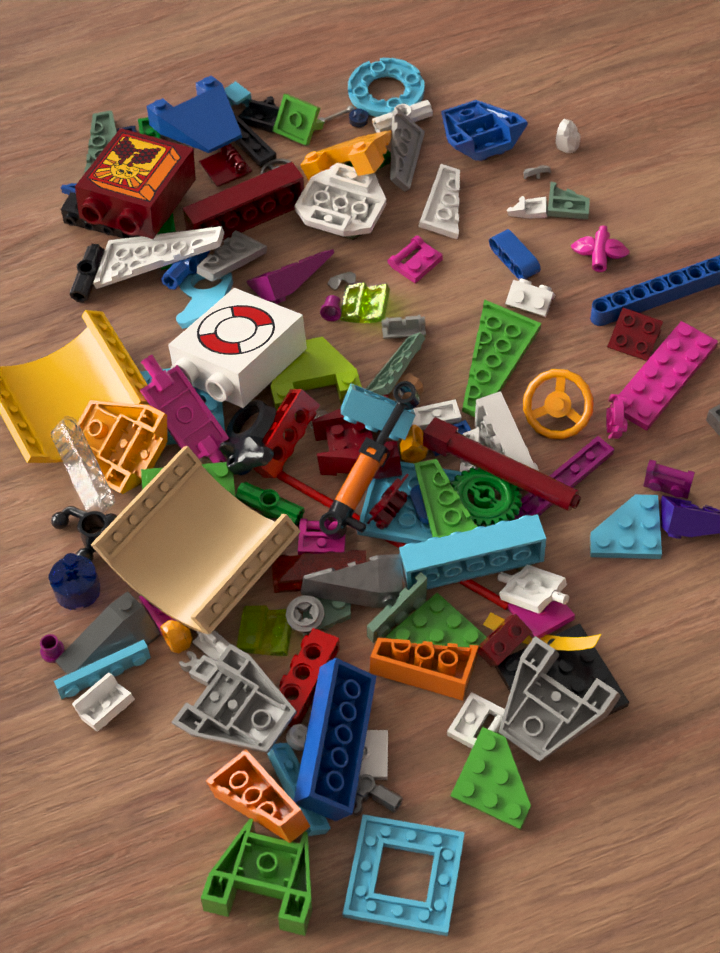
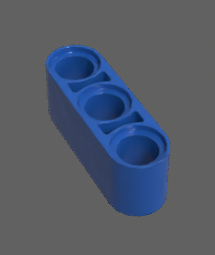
[489,229,541,280]

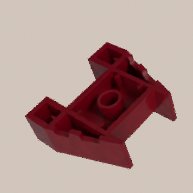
[312,394,402,479]

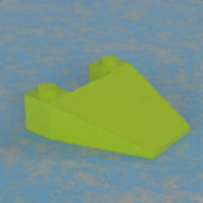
[271,337,362,415]

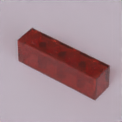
[272,549,367,593]

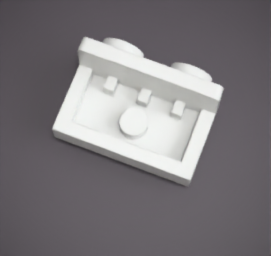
[505,279,555,317]
[73,673,135,732]

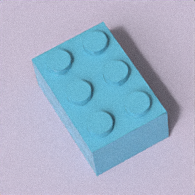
[341,383,416,441]

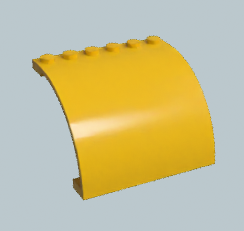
[0,310,149,463]

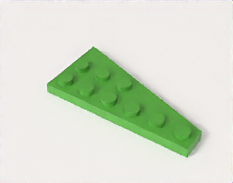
[462,299,541,417]

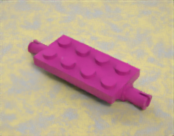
[140,354,229,463]

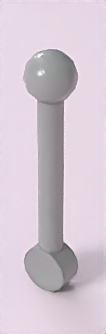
[318,105,355,125]

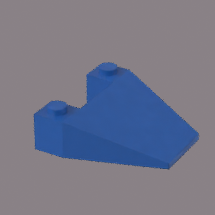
[146,75,242,153]

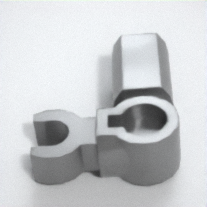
[354,774,403,817]

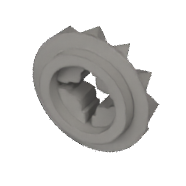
[286,595,325,634]

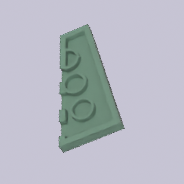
[84,110,117,174]

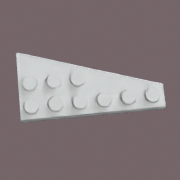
[93,226,224,289]

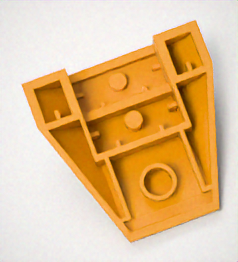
[68,400,168,494]

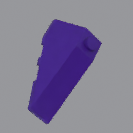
[661,495,720,539]

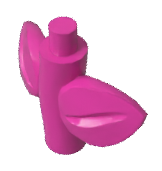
[571,225,630,272]

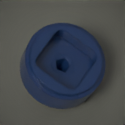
[349,109,369,128]

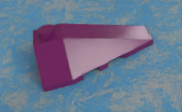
[247,249,334,304]

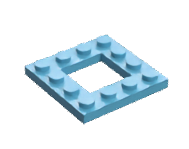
[343,814,465,936]

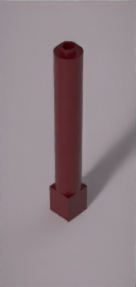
[423,417,581,512]

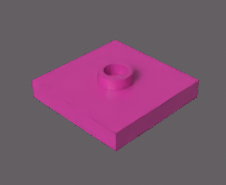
[508,601,575,639]

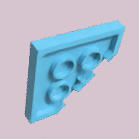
[590,494,662,559]

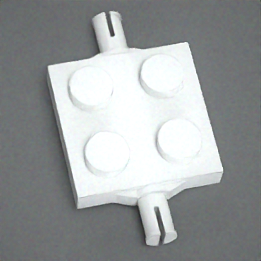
[498,565,569,614]

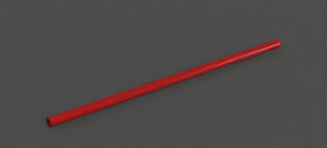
[276,471,509,610]

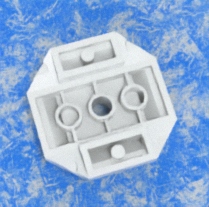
[295,163,386,240]

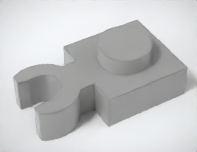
[179,651,219,686]

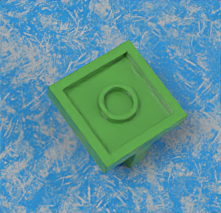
[273,94,324,146]

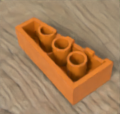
[369,638,479,701]
[206,749,311,843]

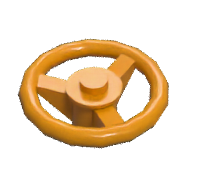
[523,369,594,439]

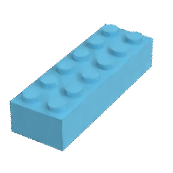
[399,514,546,590]

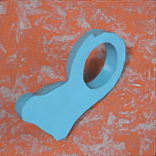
[176,272,233,329]

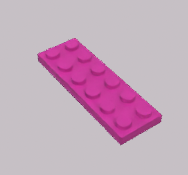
[610,321,718,431]

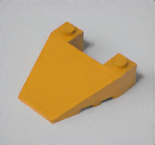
[300,130,392,181]

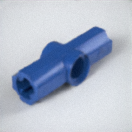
[161,251,210,290]

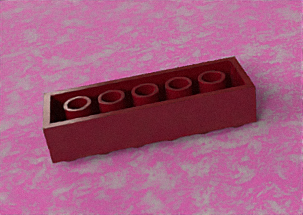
[183,162,304,241]

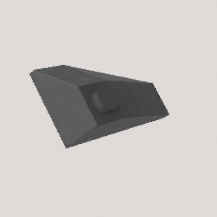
[56,591,161,675]

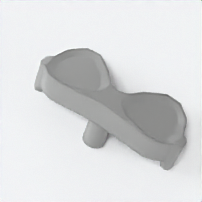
[523,165,551,179]
[328,272,356,290]

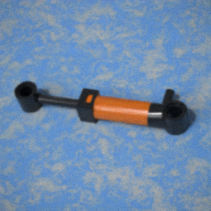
[319,381,420,540]

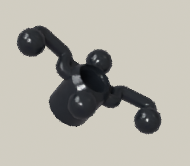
[51,506,117,566]

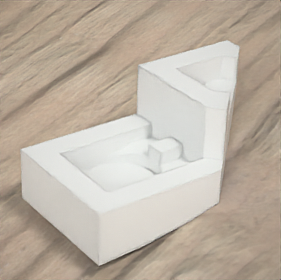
[507,196,547,218]

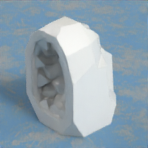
[556,119,580,153]

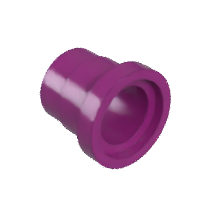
[320,295,342,321]
[40,634,65,663]

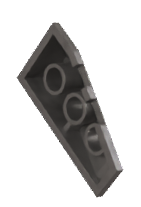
[301,554,403,608]

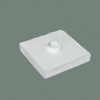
[359,730,388,780]

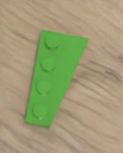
[414,459,478,538]

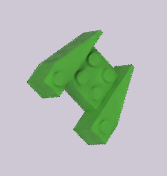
[201,818,312,936]

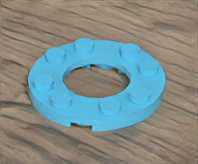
[348,58,425,117]

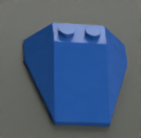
[441,100,528,161]

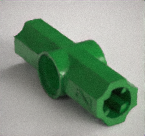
[235,482,305,526]

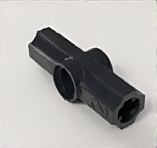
[69,243,105,303]

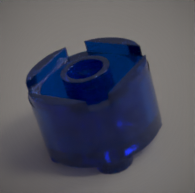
[48,553,100,610]

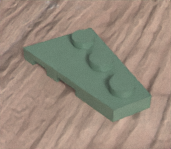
[367,572,427,643]

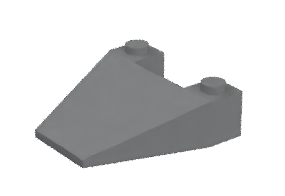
[498,636,621,762]

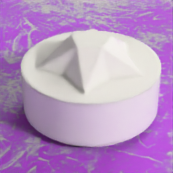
[286,724,308,751]

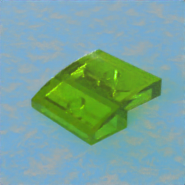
[340,282,390,323]
[236,605,292,656]

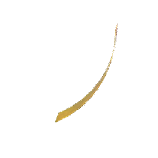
[483,612,601,651]

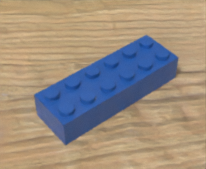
[294,658,377,821]

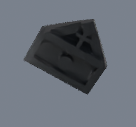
[238,96,280,133]

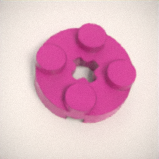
[606,394,628,439]

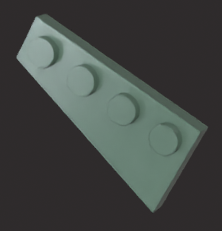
[366,332,426,395]

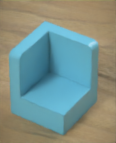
[224,81,252,107]

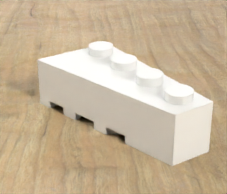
[474,391,539,491]

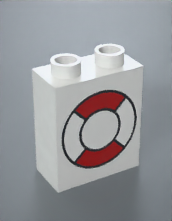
[169,288,307,408]

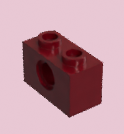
[478,614,532,667]

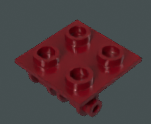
[199,143,252,187]
[607,308,663,361]
[367,474,409,529]

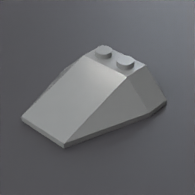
[172,644,297,753]

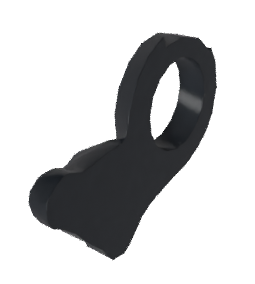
[219,400,276,475]

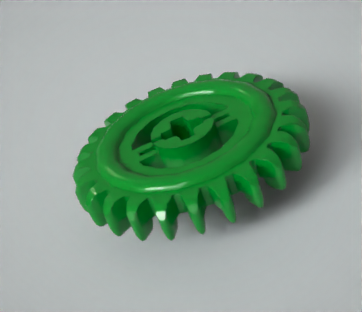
[450,467,522,527]

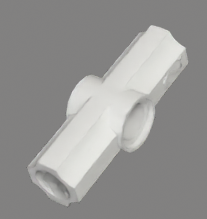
[373,100,433,133]

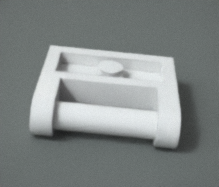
[447,692,505,748]

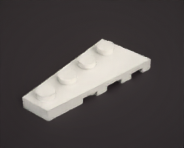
[418,164,460,239]

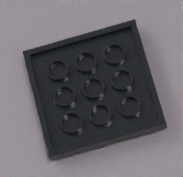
[495,624,629,716]

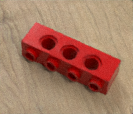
[252,389,320,478]
[279,628,340,727]

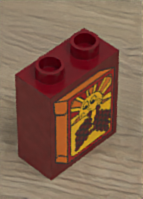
[75,128,196,239]

